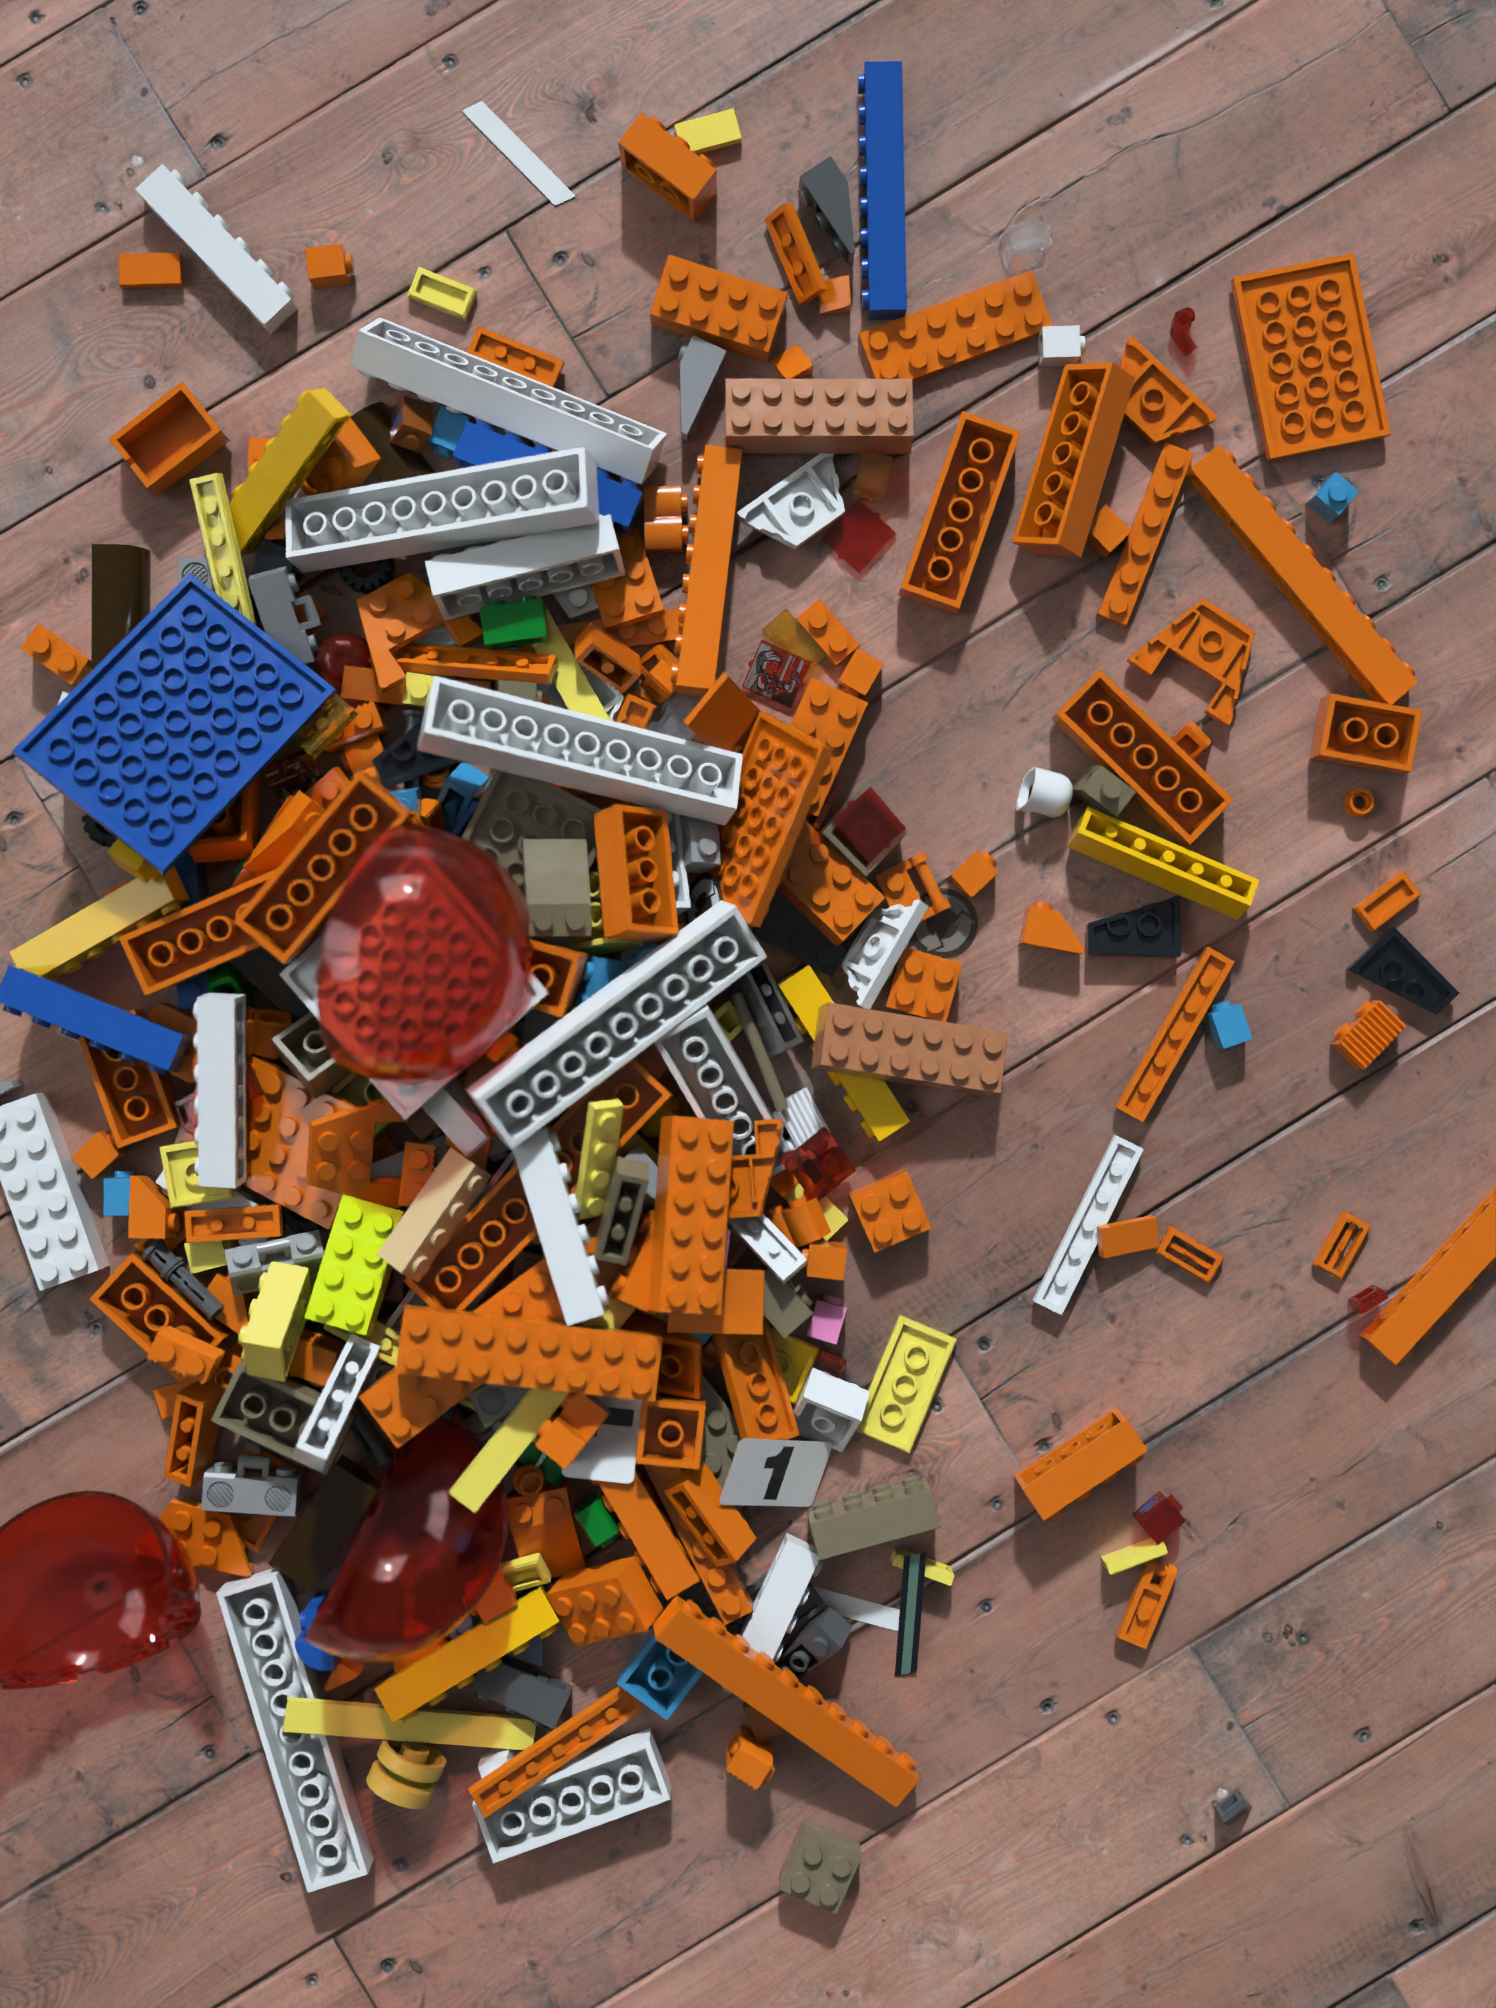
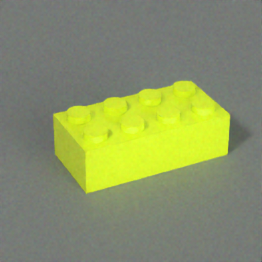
[304,1194,406,1335]

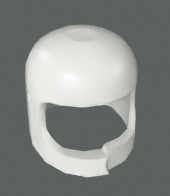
[1016,767,1073,818]

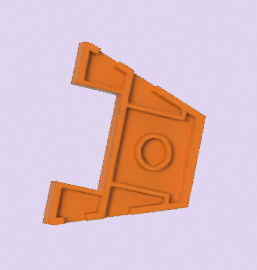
[356,572,484,694]
[1126,598,1255,727]
[306,1098,408,1208]
[727,1118,785,1219]

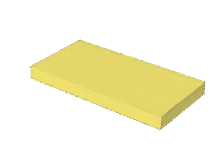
[855,1315,957,1454]

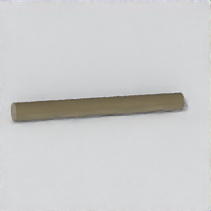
[730,992,789,1112]

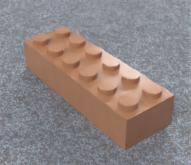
[725,379,914,454]
[811,1002,1008,1097]

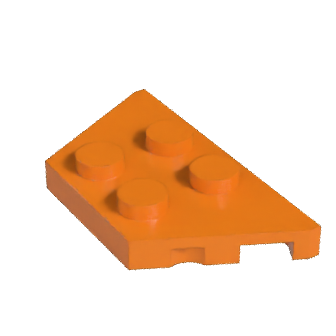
[1119,336,1218,445]
[135,1497,254,1578]

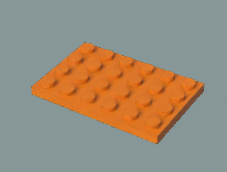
[1231,253,1391,462]
[690,711,834,928]
[174,1054,376,1230]

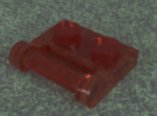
[781,1126,855,1201]

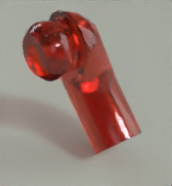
[1170,307,1198,357]

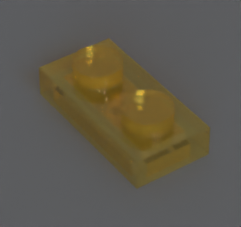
[763,609,826,676]
[293,692,358,760]

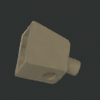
[1072,765,1136,820]

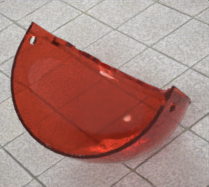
[317,823,533,1086]
[305,1416,509,1662]
[0,1491,201,1690]

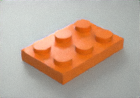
[591,527,665,632]

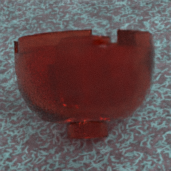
[315,632,372,694]

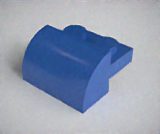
[294,1591,346,1671]

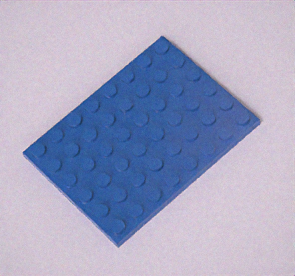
[12,573,336,875]

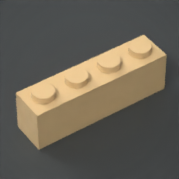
[377,1148,492,1282]

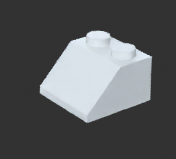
[793,1368,870,1452]

